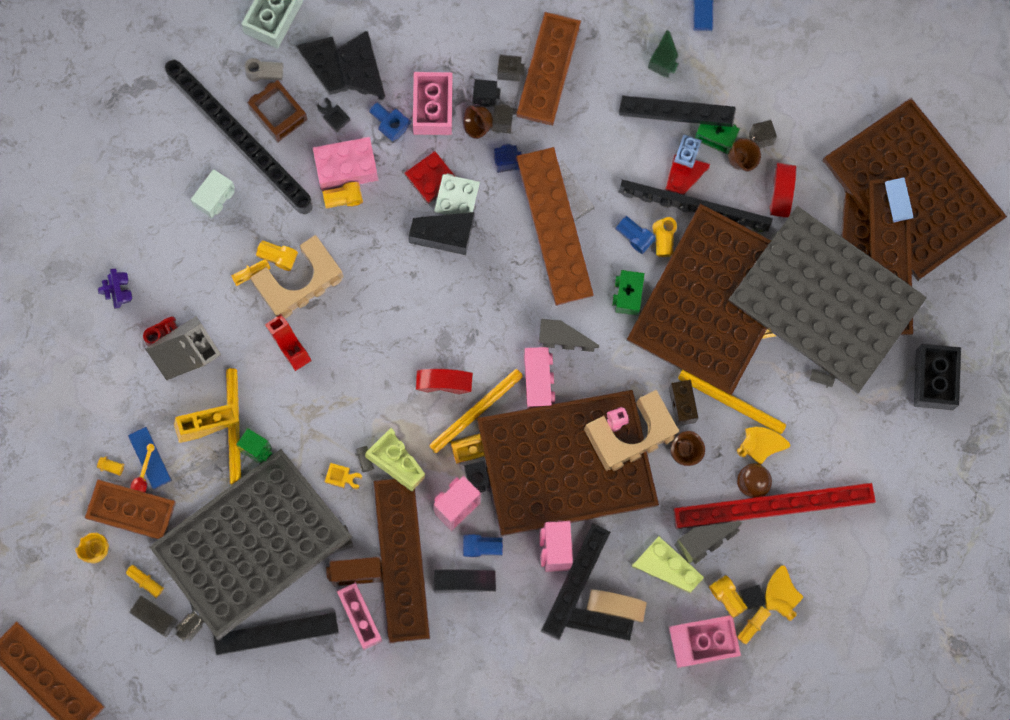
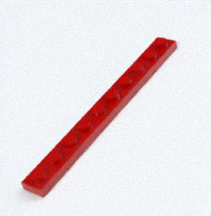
[673,483,876,529]

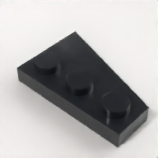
[296,36,348,95]

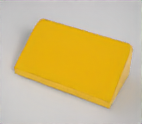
[450,433,484,464]

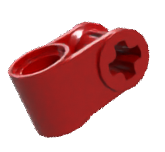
[143,316,178,346]

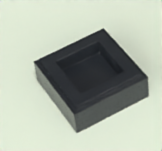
[739,585,766,611]

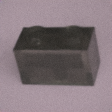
[129,595,178,638]

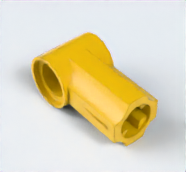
[322,182,363,209]
[652,217,677,257]
[256,240,298,271]
[709,575,747,618]

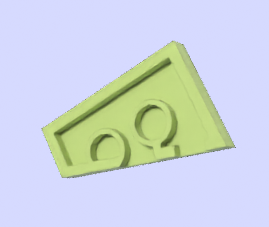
[365,427,425,491]
[631,537,704,593]

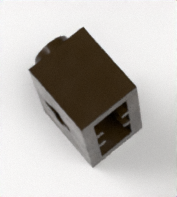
[669,380,699,426]

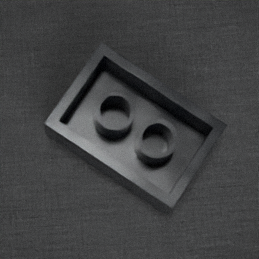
[914,344,961,410]

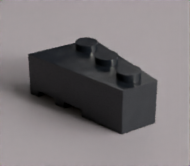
[409,212,475,255]

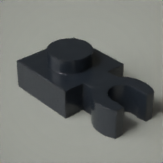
[317,98,351,133]

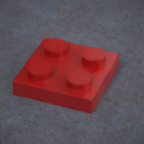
[404,151,456,204]

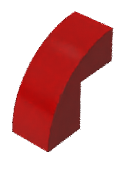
[770,163,796,218]
[265,314,312,371]
[416,369,473,395]

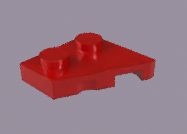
[665,155,710,195]

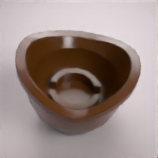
[464,105,493,139]
[728,138,761,172]
[670,431,705,466]
[737,463,772,498]

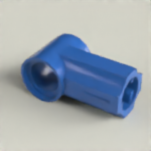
[615,216,656,254]
[463,535,503,557]

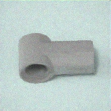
[245,58,283,82]

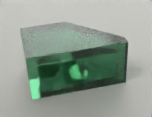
[648,30,679,78]

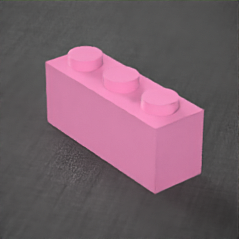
[524,347,555,409]
[337,583,382,650]

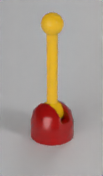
[130,444,155,493]

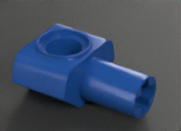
[369,102,412,142]

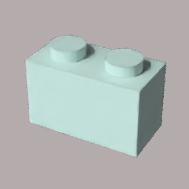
[190,169,235,218]

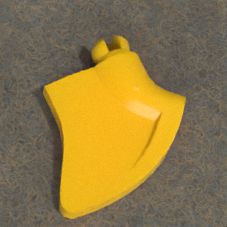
[737,427,791,465]
[765,565,804,621]

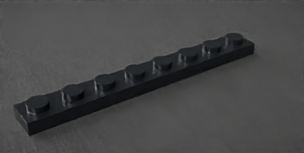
[619,179,773,232]

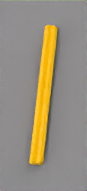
[226,368,241,485]
[429,369,523,453]
[678,370,786,434]

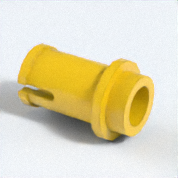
[97,456,125,476]

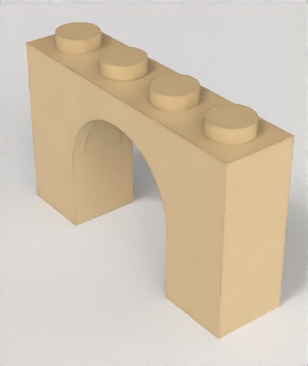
[250,235,343,319]
[584,390,679,471]

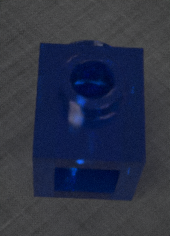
[494,144,522,173]

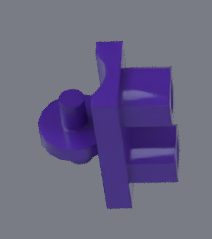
[97,268,132,309]

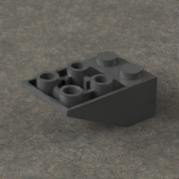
[145,317,221,380]
[538,319,599,352]
[674,521,742,564]

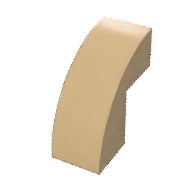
[587,589,647,622]

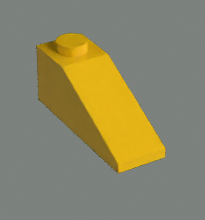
[174,403,240,443]

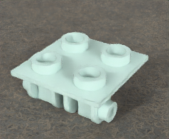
[434,173,480,215]

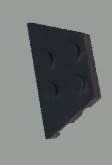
[335,31,386,100]

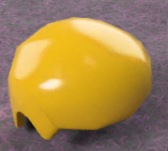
[75,533,109,563]

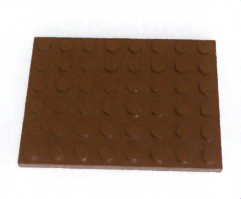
[822,98,1007,281]
[626,204,771,395]
[477,390,659,537]

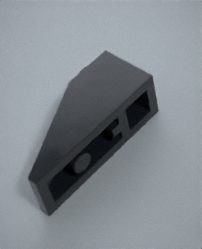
[434,569,496,593]

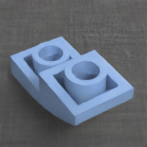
[674,135,702,168]
[885,178,913,222]

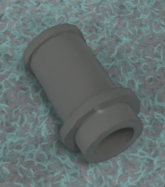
[809,369,835,388]
[355,446,375,473]

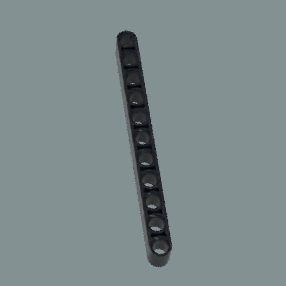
[165,60,313,214]

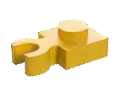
[325,463,362,489]

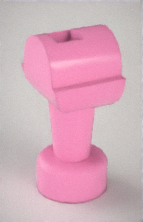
[607,407,628,432]

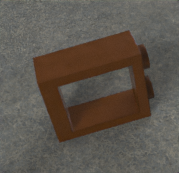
[247,80,308,143]
[326,557,383,587]

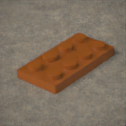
[85,480,176,540]

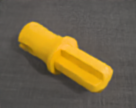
[231,259,270,286]
[126,565,164,598]
[737,606,771,644]

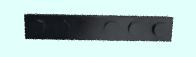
[619,95,736,127]
[541,523,611,640]
[213,612,339,656]

